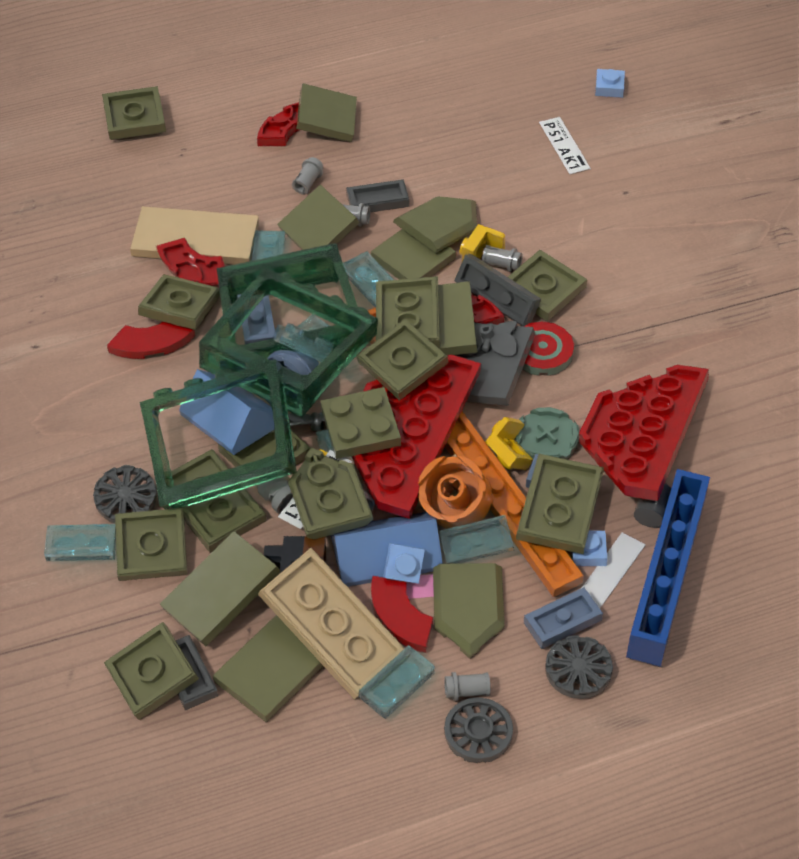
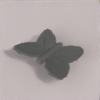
[455,321,517,358]
[285,412,325,431]

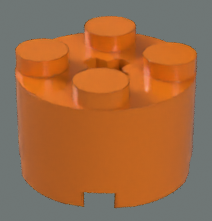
[418,455,493,532]

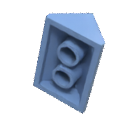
[179,369,286,455]
[331,512,443,587]

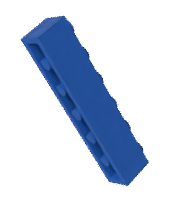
[626,469,710,667]

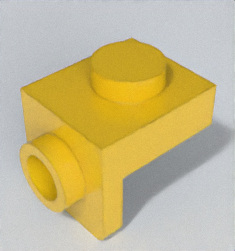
[459,224,505,261]
[485,417,533,470]

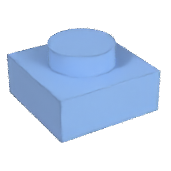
[595,69,625,98]
[571,530,607,566]
[383,543,425,584]

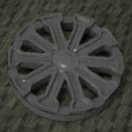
[93,465,157,523]
[545,635,613,699]
[444,697,513,763]

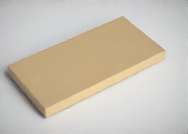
[130,206,259,266]
[258,548,407,700]

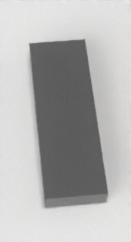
[454,254,541,326]

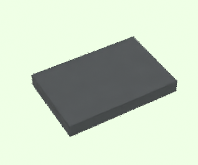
[465,324,536,406]

